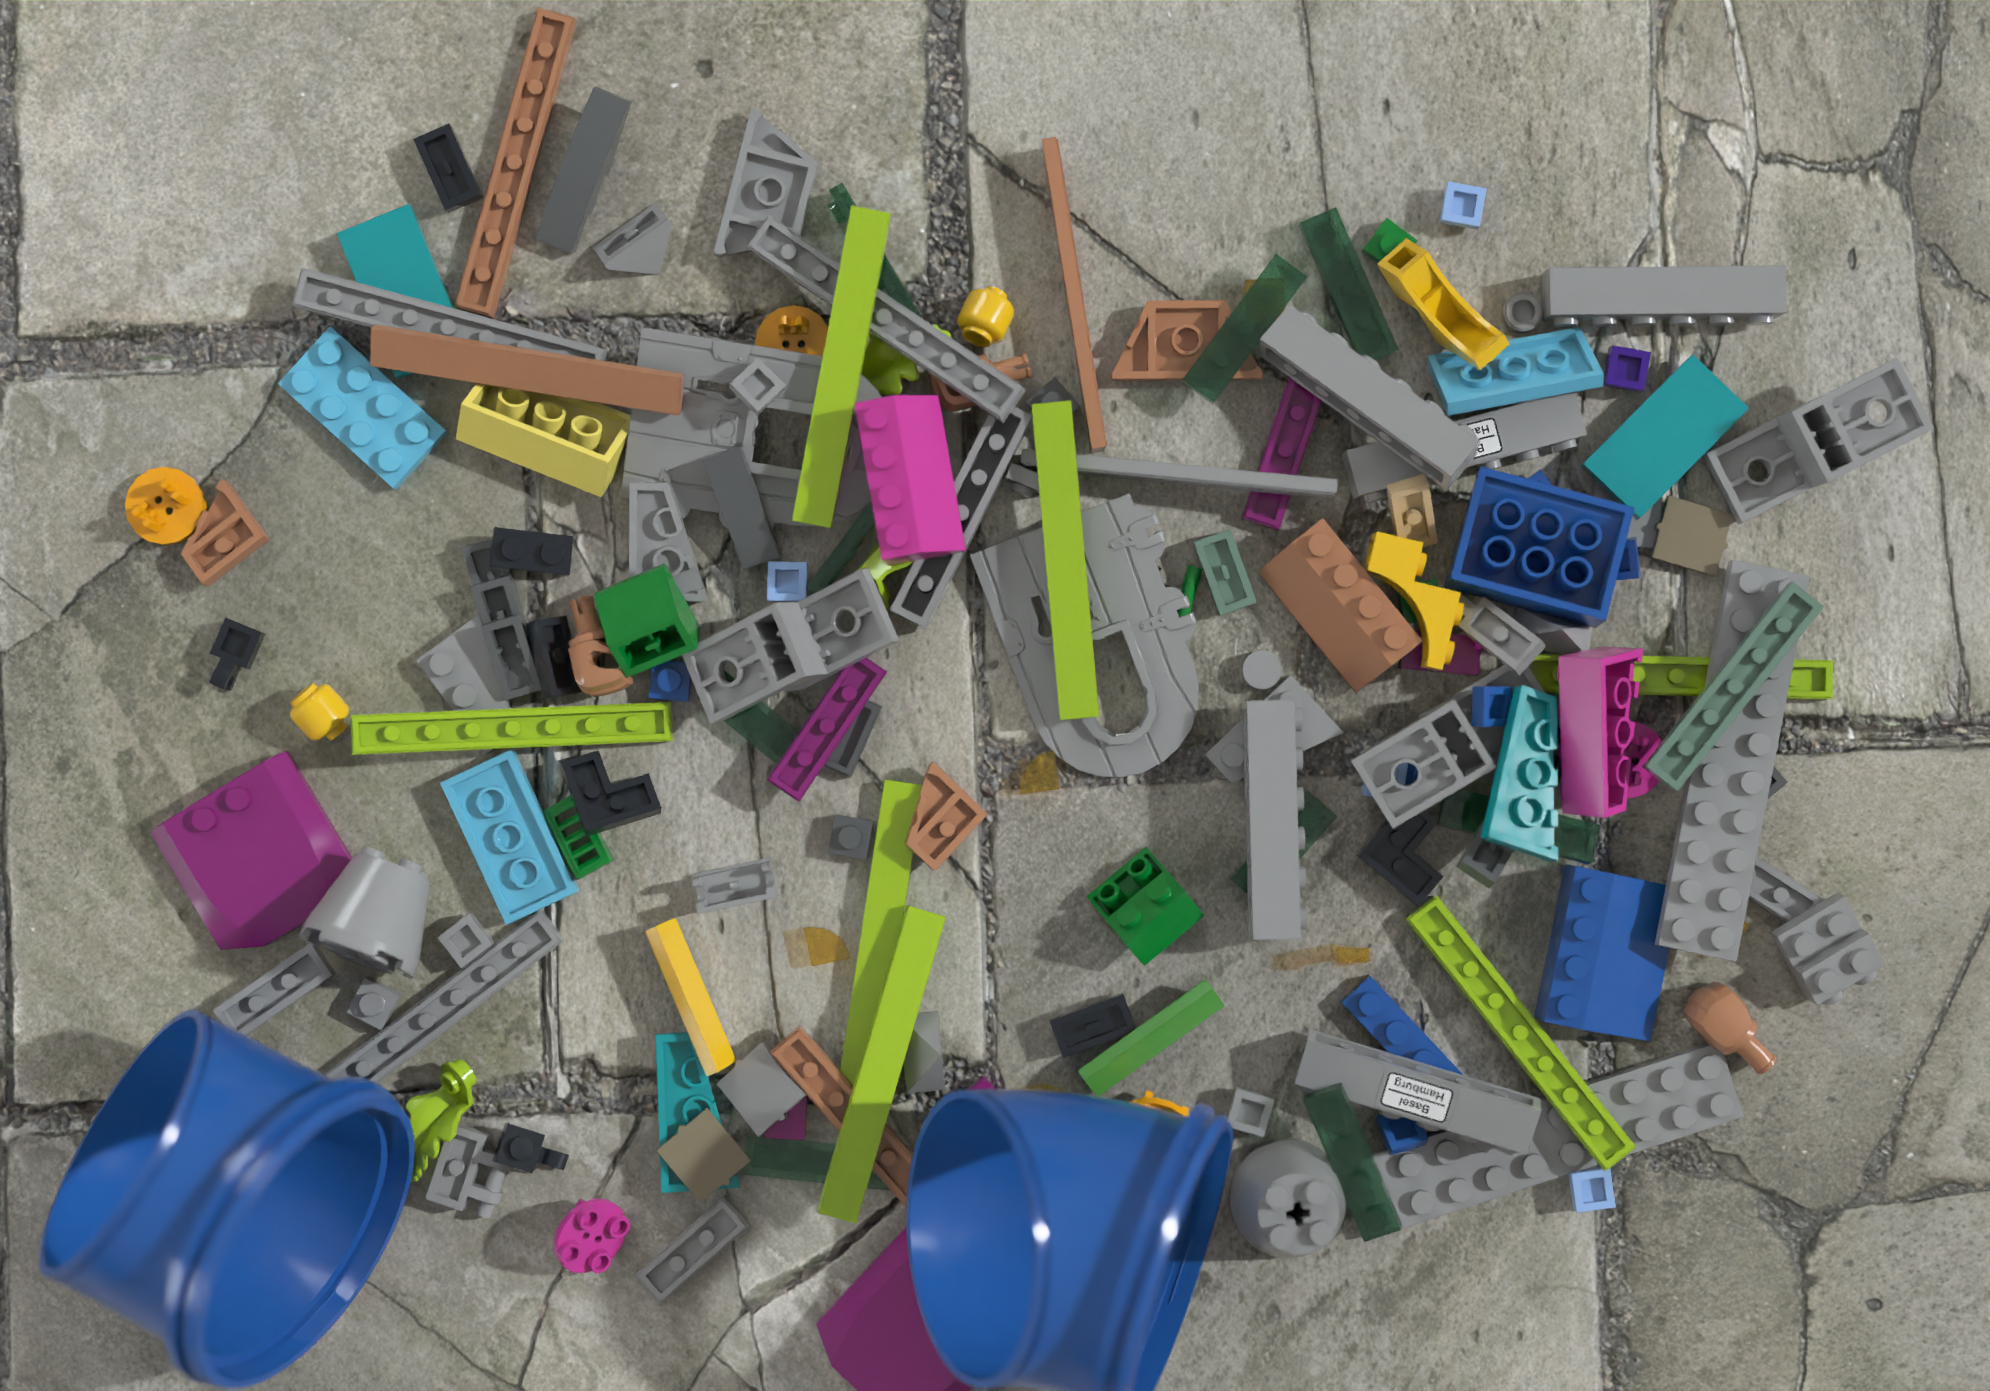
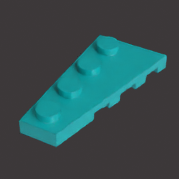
[1481,685,1558,862]
[655,1032,741,1193]

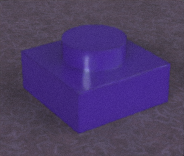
[1603,345,1651,393]

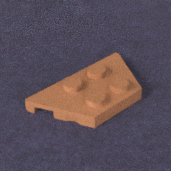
[1111,300,1263,381]

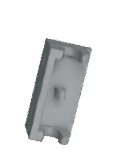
[692,857,779,914]

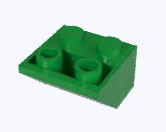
[594,563,701,678]
[1086,847,1204,966]

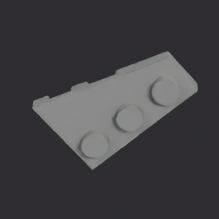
[629,482,709,602]
[416,614,512,755]
[1204,675,1344,783]

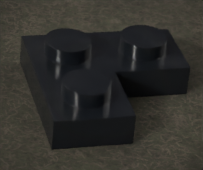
[561,750,662,837]
[1356,810,1444,907]

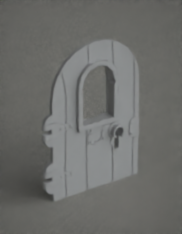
[620,327,882,529]
[970,493,1199,777]

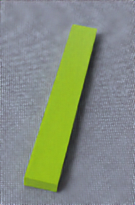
[792,205,892,528]
[1031,400,1099,720]
[1529,653,1833,699]
[351,702,673,755]
[840,779,922,1085]
[1404,895,1636,1171]
[816,905,946,1224]

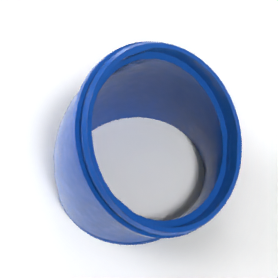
[38,1009,415,1389]
[906,1089,1233,1391]

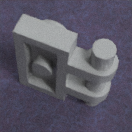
[425,1124,512,1218]

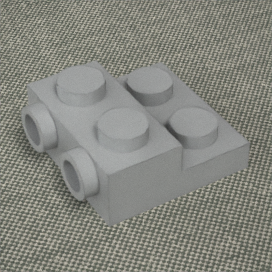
[1771,892,1885,1005]

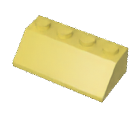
[456,383,631,497]

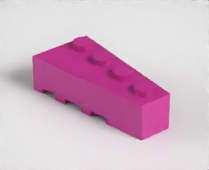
[1557,646,1643,818]

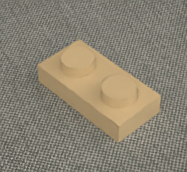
[1386,474,1438,548]

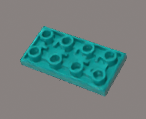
[337,204,453,379]
[1581,354,1749,520]

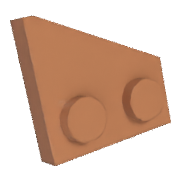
[181,479,270,587]
[904,762,988,871]

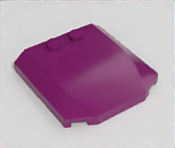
[150,751,353,950]
[816,1226,973,1391]

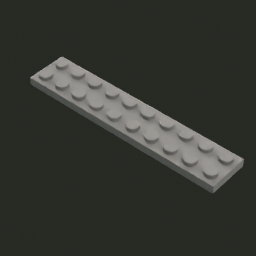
[1654,560,1810,962]
[1345,1043,1744,1238]

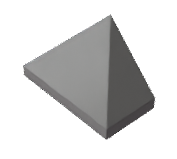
[593,202,672,275]
[1513,607,1592,655]
[904,1011,946,1093]

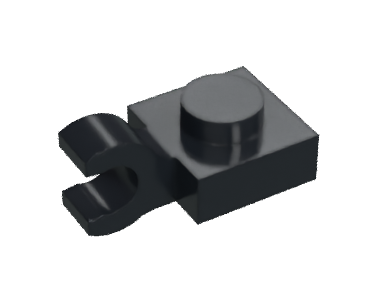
[209,617,265,691]
[492,1123,569,1173]

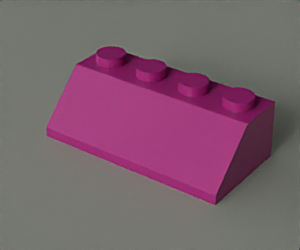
[855,395,966,566]

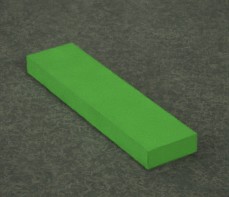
[1078,980,1225,1097]

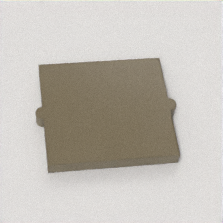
[1650,495,1733,576]
[656,1107,751,1203]

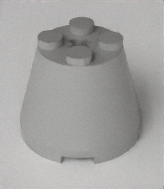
[299,846,430,979]
[1229,1138,1348,1258]

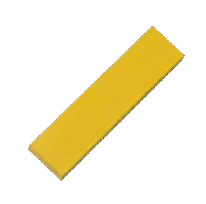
[645,917,736,1076]

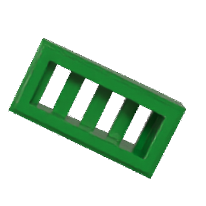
[543,795,615,880]

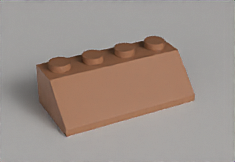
[1258,518,1422,693]

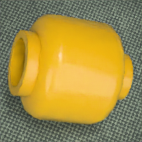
[957,286,1014,347]
[289,682,350,741]

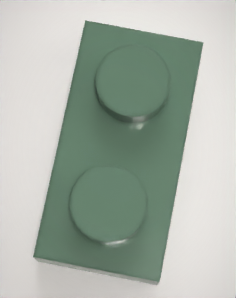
[1193,529,1257,616]

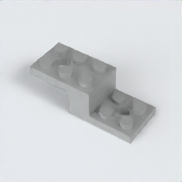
[1703,358,1934,524]
[682,569,899,724]
[1351,664,1560,828]

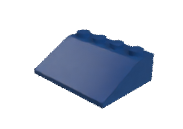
[1444,466,1635,628]
[1534,864,1669,1041]

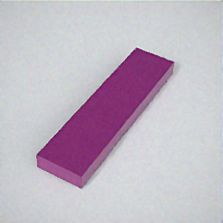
[1241,377,1322,531]
[767,658,887,802]

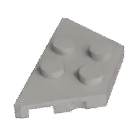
[713,108,819,257]

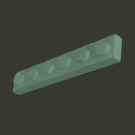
[1642,582,1824,792]

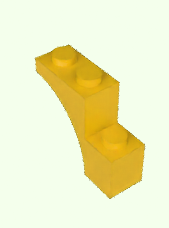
[1377,238,1510,370]
[1364,532,1464,671]

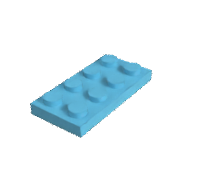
[278,326,449,490]
[1427,327,1604,416]
[440,749,580,925]

